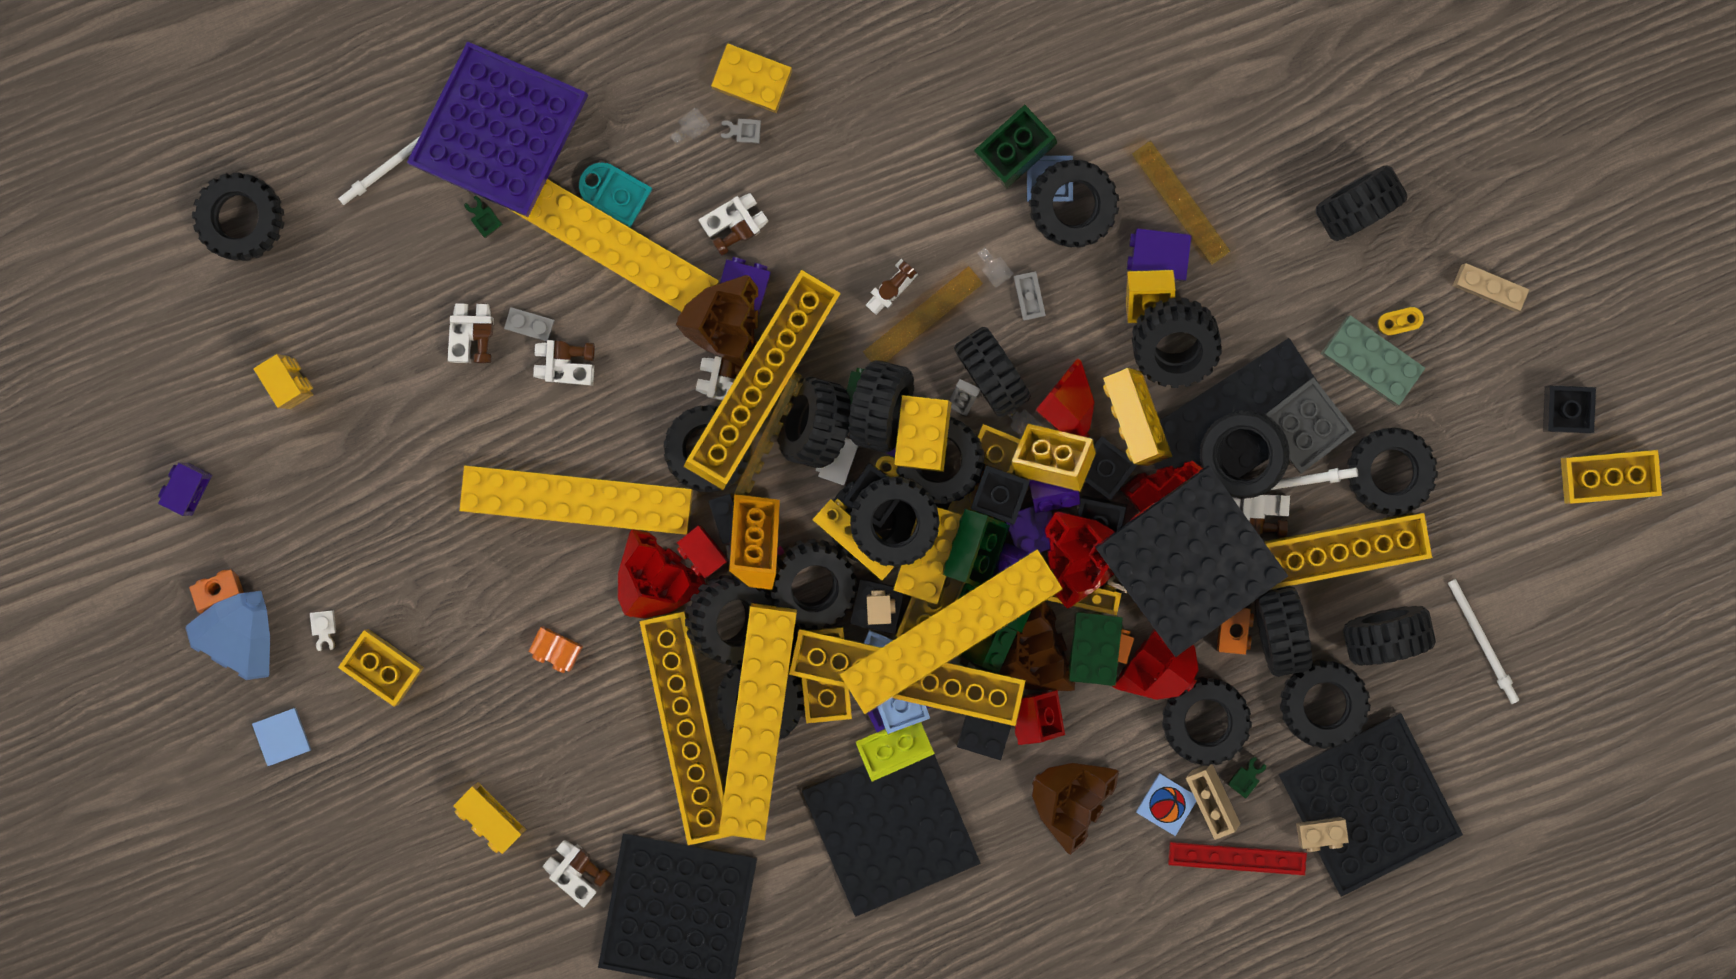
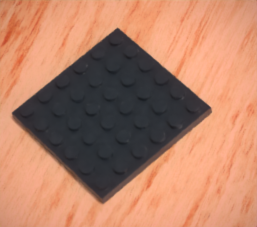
[1095,465,1288,657]
[1278,712,1463,897]
[802,754,981,917]
[598,833,757,979]

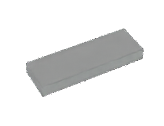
[949,379,980,416]

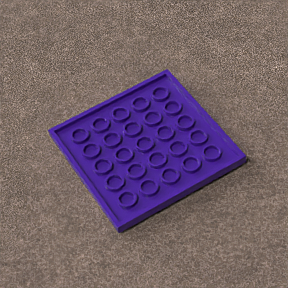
[407,41,588,217]

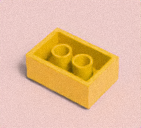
[711,43,792,113]
[253,354,313,409]
[894,395,952,472]
[1012,424,1096,491]
[338,629,424,707]
[453,782,527,854]

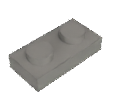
[1013,271,1046,321]
[504,307,555,342]

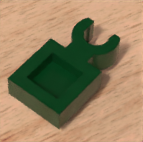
[464,196,503,238]
[1227,756,1266,799]

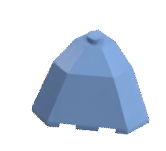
[185,591,270,680]

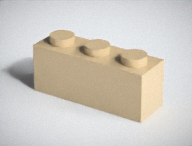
[1453,263,1529,312]
[1186,764,1240,840]

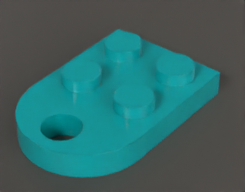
[579,163,653,228]

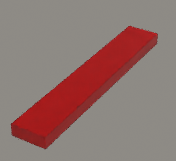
[1168,842,1307,876]

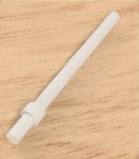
[338,136,420,205]
[1271,468,1358,490]
[1448,579,1519,704]

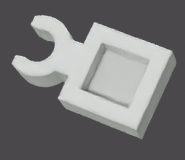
[310,610,336,651]

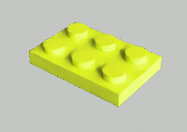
[856,722,935,781]

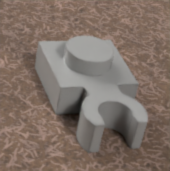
[721,119,761,144]

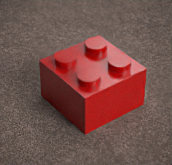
[677,525,729,579]
[1015,690,1065,745]

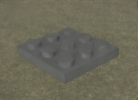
[1265,377,1356,474]

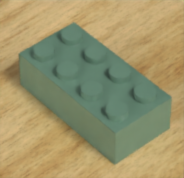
[1321,315,1425,406]

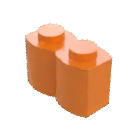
[528,626,583,673]

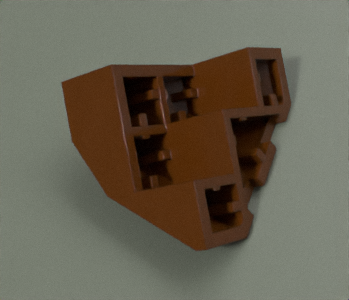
[676,275,758,367]
[994,602,1075,691]
[1032,763,1119,855]

